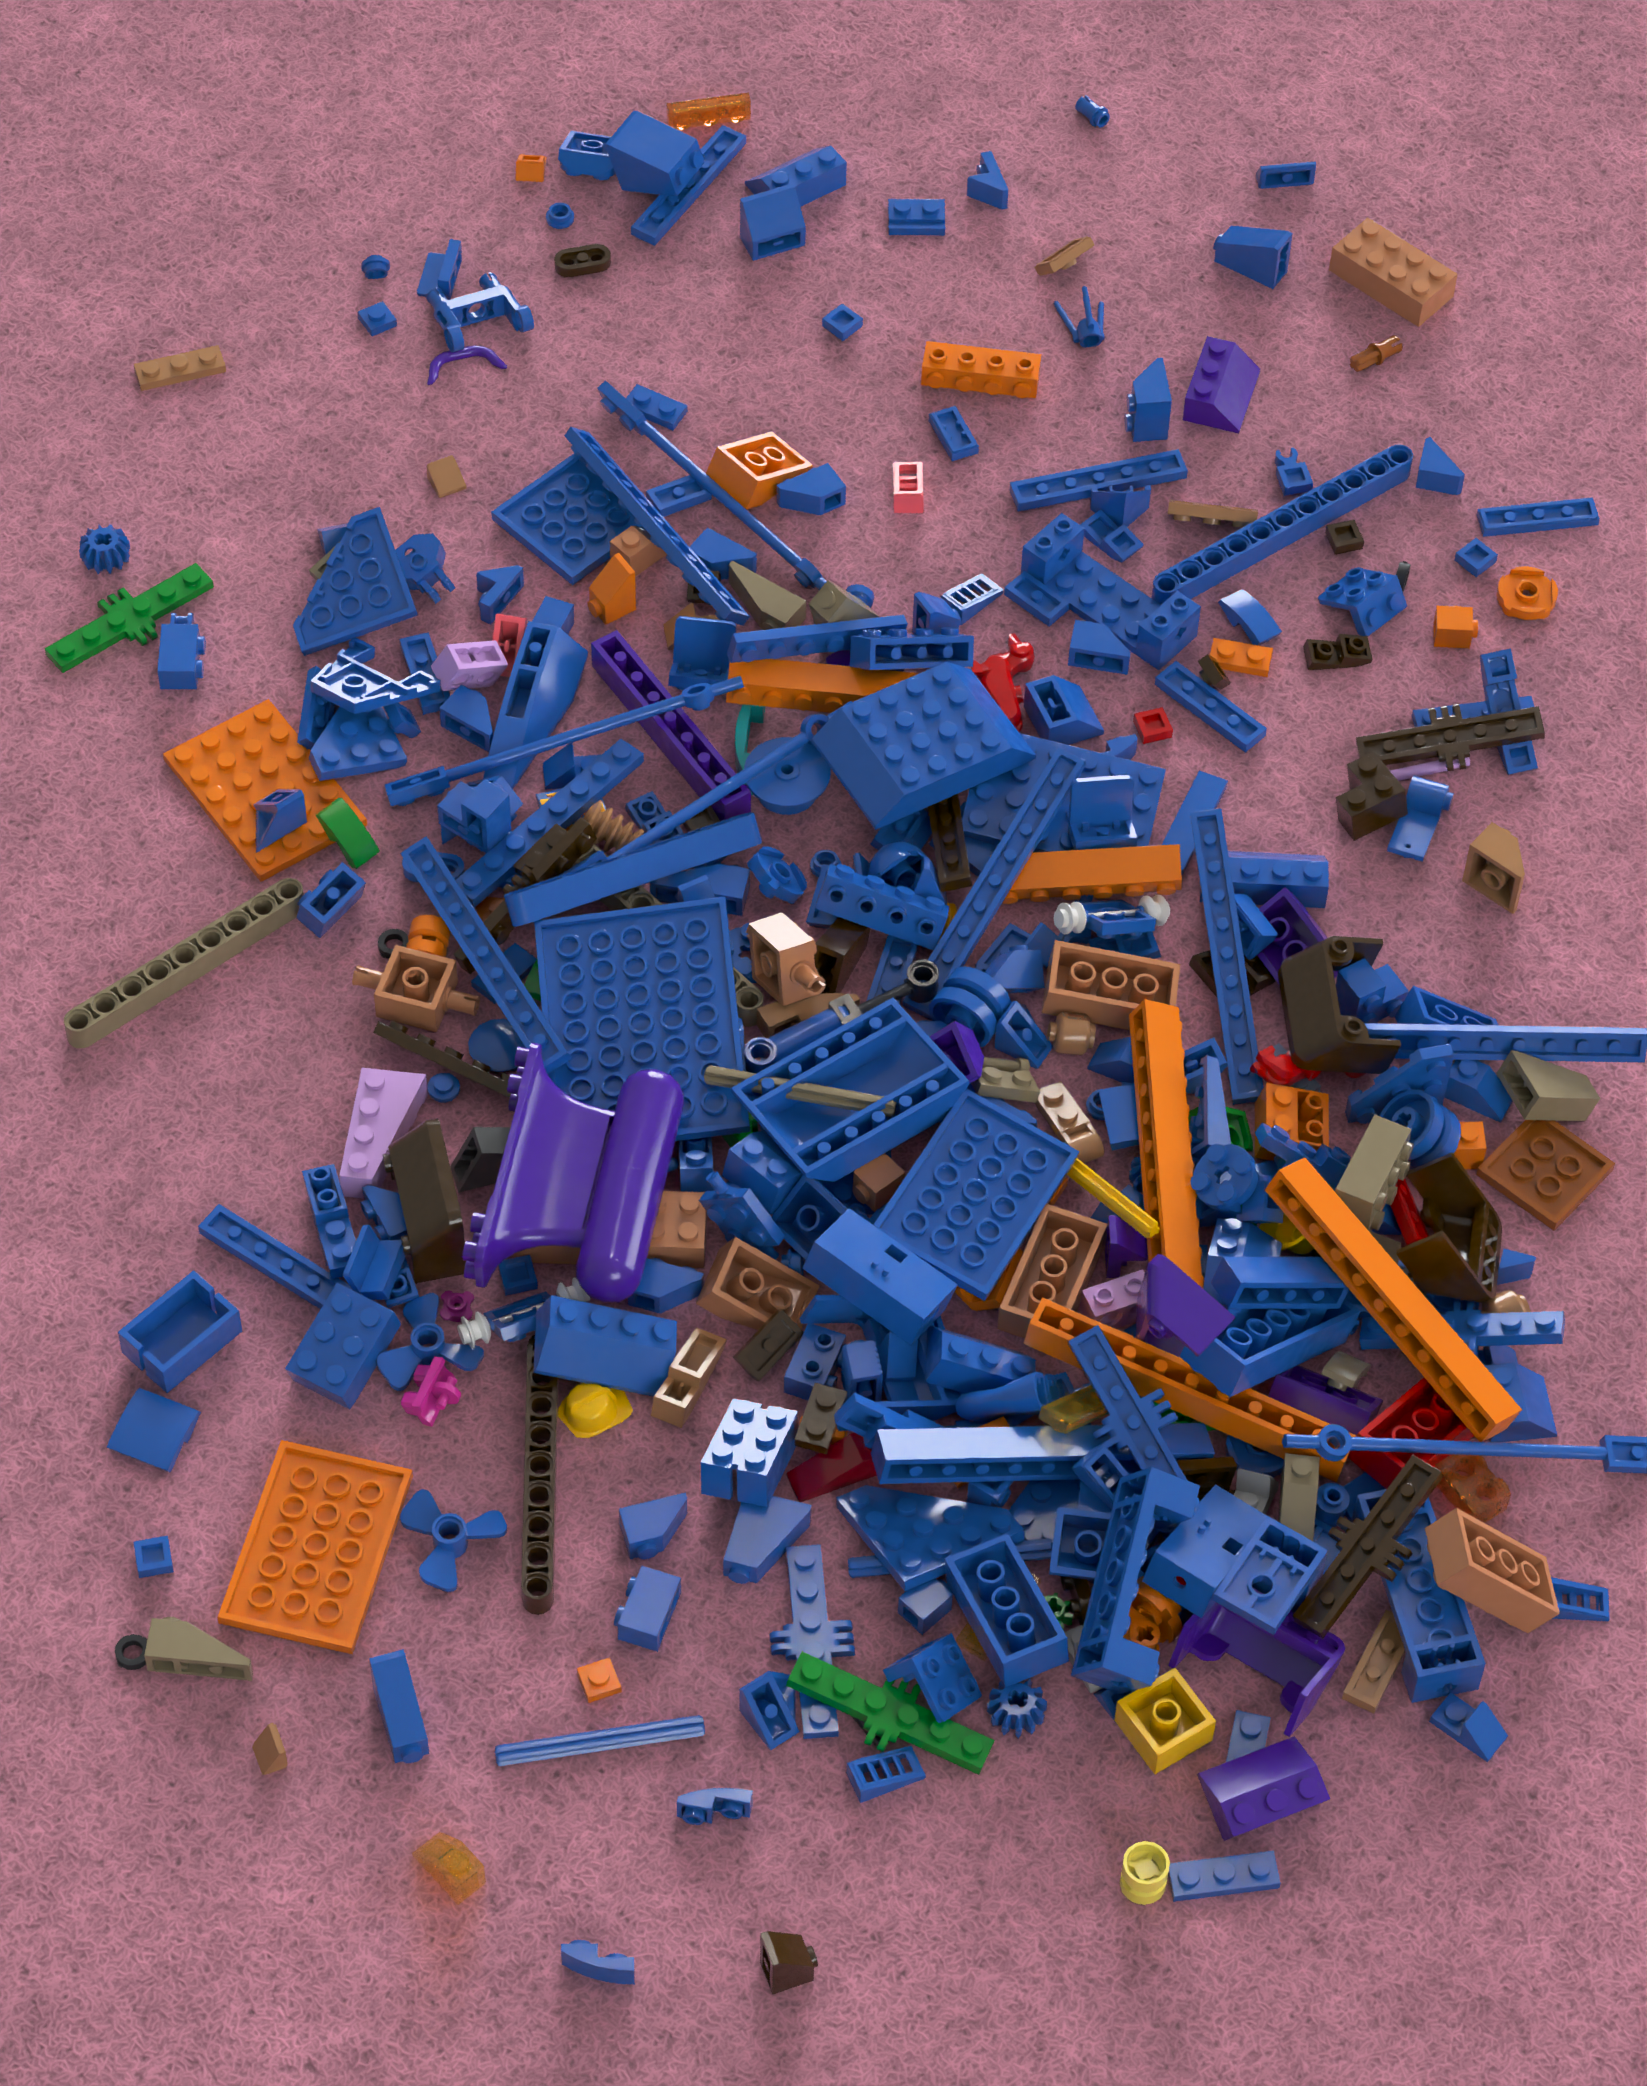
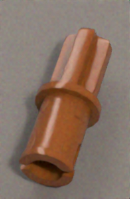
[1349,335,1403,372]

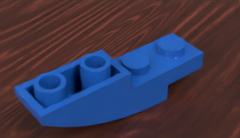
[1255,1122,1351,1191]
[302,1164,356,1279]
[834,1392,946,1449]

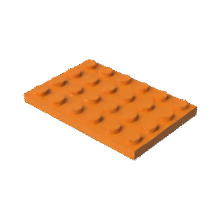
[163,699,367,882]
[217,1440,413,1655]

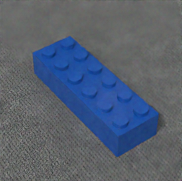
[1179,1299,1361,1397]

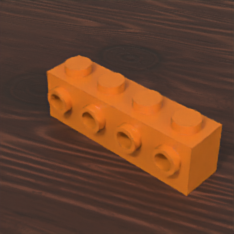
[921,341,1042,398]

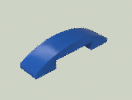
[1480,648,1538,775]

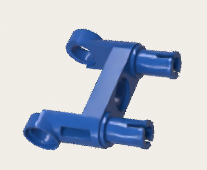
[426,272,534,352]

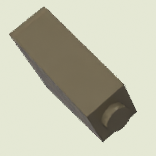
[809,580,880,654]
[1496,1050,1601,1121]

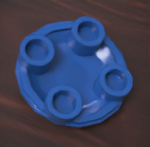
[468,1018,526,1072]

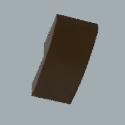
[1303,634,1373,670]

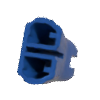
[956,1372,1062,1422]

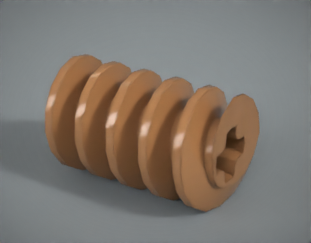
[583,800,644,852]

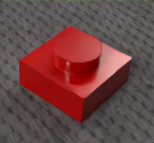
[1133,707,1173,744]

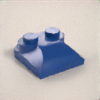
[558,131,615,180]

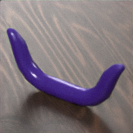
[427,345,507,385]

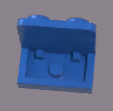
[1318,567,1407,636]
[668,616,736,690]
[1068,775,1138,850]

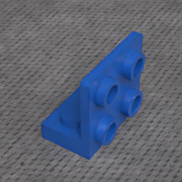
[883,1633,982,1723]

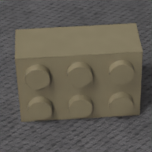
[1335,1114,1414,1231]

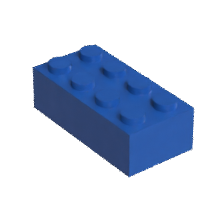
[944,1533,1069,1688]

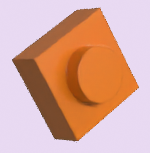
[577,1657,622,1703]

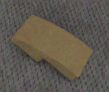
[1321,1351,1371,1391]

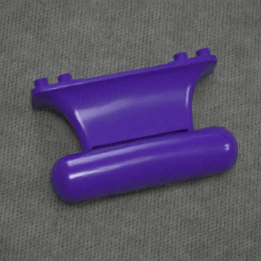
[463,1043,684,1303]

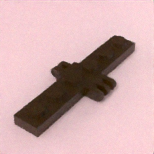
[1356,703,1545,772]
[453,817,597,975]
[1293,1455,1443,1639]

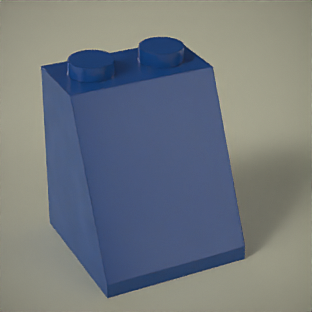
[605,111,705,196]

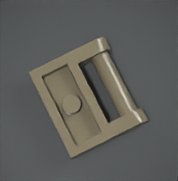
[971,1057,1040,1103]

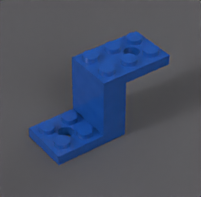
[1213,1516,1340,1635]

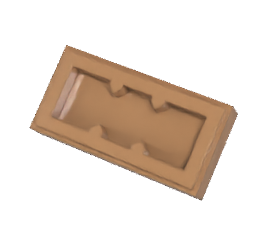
[1034,236,1095,276]

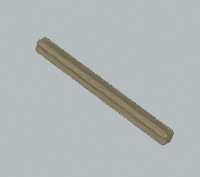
[704,1065,897,1117]

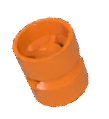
[406,915,451,957]

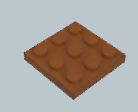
[1476,1120,1615,1231]

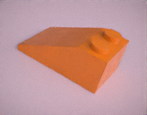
[706,432,813,510]

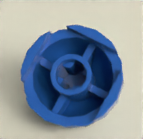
[868,841,927,889]

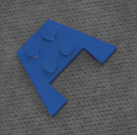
[311,638,441,714]

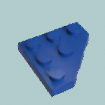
[309,707,407,781]
[1345,1044,1454,1124]

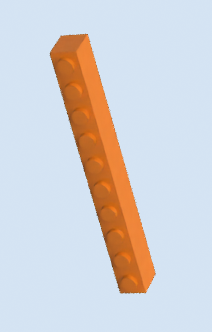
[1129,999,1204,1288]
[1265,1158,1522,1442]
[1023,1297,1356,1482]

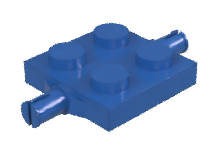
[699,1171,785,1260]

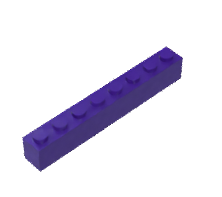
[591,630,751,821]

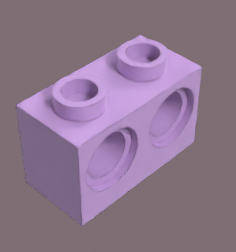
[431,640,508,691]
[1080,1269,1145,1329]

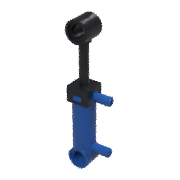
[744,959,939,1074]

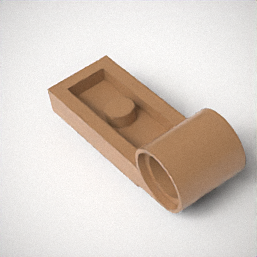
[1035,1081,1104,1163]

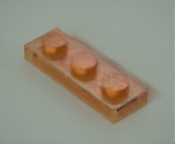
[666,92,751,130]

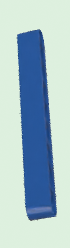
[504,812,762,927]

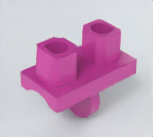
[401,1356,461,1427]

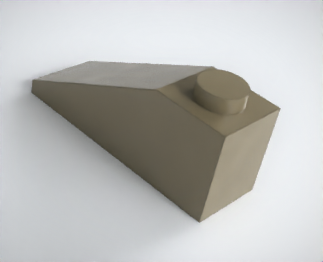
[729,561,806,630]
[1278,1453,1320,1541]
[144,1617,253,1681]

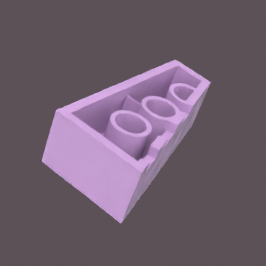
[339,1068,428,1199]

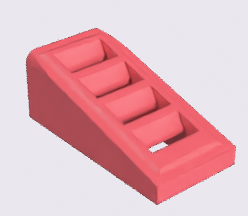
[893,462,924,513]

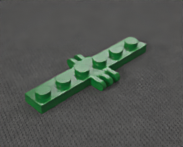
[45,563,214,673]
[786,1651,995,1775]

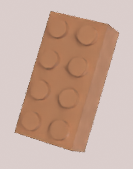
[1329,217,1458,327]
[1041,940,1181,1030]
[997,1204,1107,1338]
[1425,1508,1560,1633]

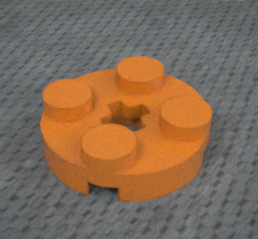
[1497,566,1558,620]
[1131,1576,1183,1643]

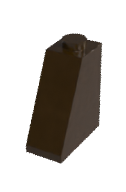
[814,917,871,994]

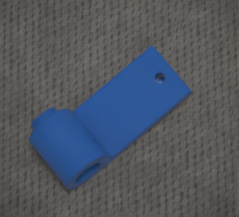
[1387,775,1454,862]

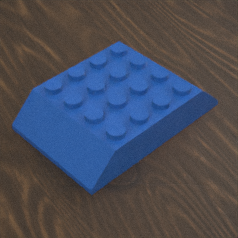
[812,661,1036,830]
[731,997,969,1182]

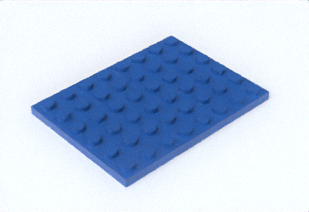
[534,897,751,1141]

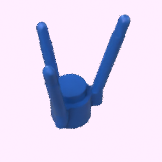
[1053,286,1105,348]

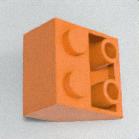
[1254,1083,1329,1161]

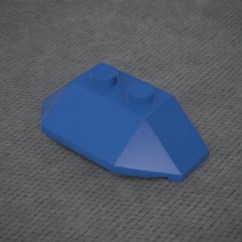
[1203,1218,1282,1310]

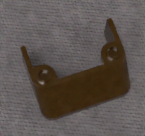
[1278,936,1401,1074]
[382,1118,466,1284]
[1396,1152,1502,1303]

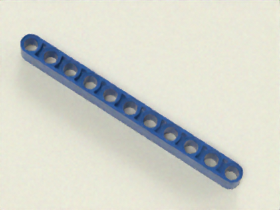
[1151,444,1413,605]

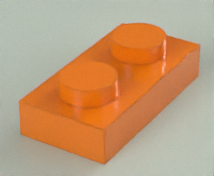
[1210,638,1273,677]

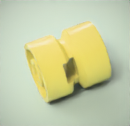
[1120,1841,1170,1905]

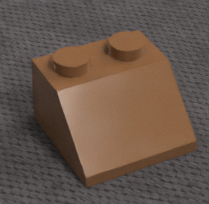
[1462,822,1525,914]

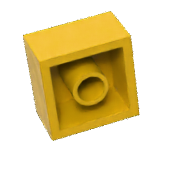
[1114,1668,1216,1774]

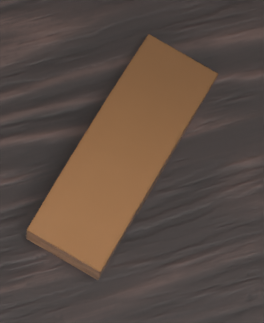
[757,993,860,1038]
[651,1327,727,1428]

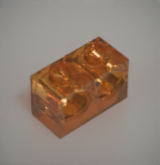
[1435,1454,1511,1523]

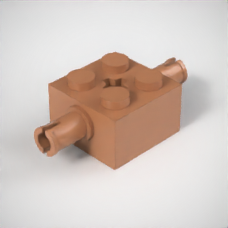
[746,913,826,1006]
[352,945,480,1032]

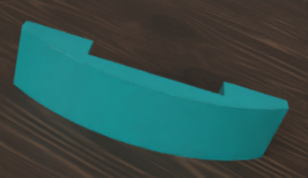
[735,704,766,796]

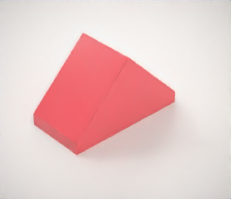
[492,613,527,677]

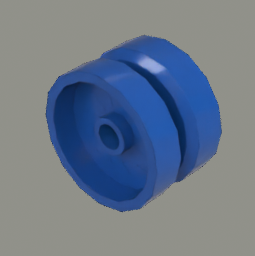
[928,966,1012,1047]
[1379,1089,1461,1170]

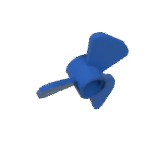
[377,1293,484,1391]
[400,1489,507,1592]

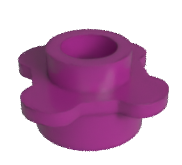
[440,1290,474,1322]

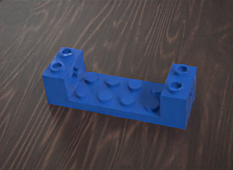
[1021,513,1201,670]
[1071,1467,1200,1694]
[1351,1489,1486,1703]

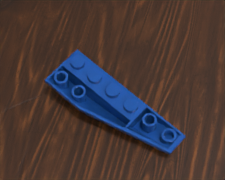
[483,621,588,789]

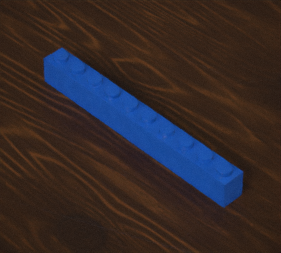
[871,1423,1215,1484]

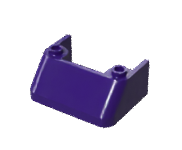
[1136,1254,1235,1358]
[1168,1587,1345,1737]

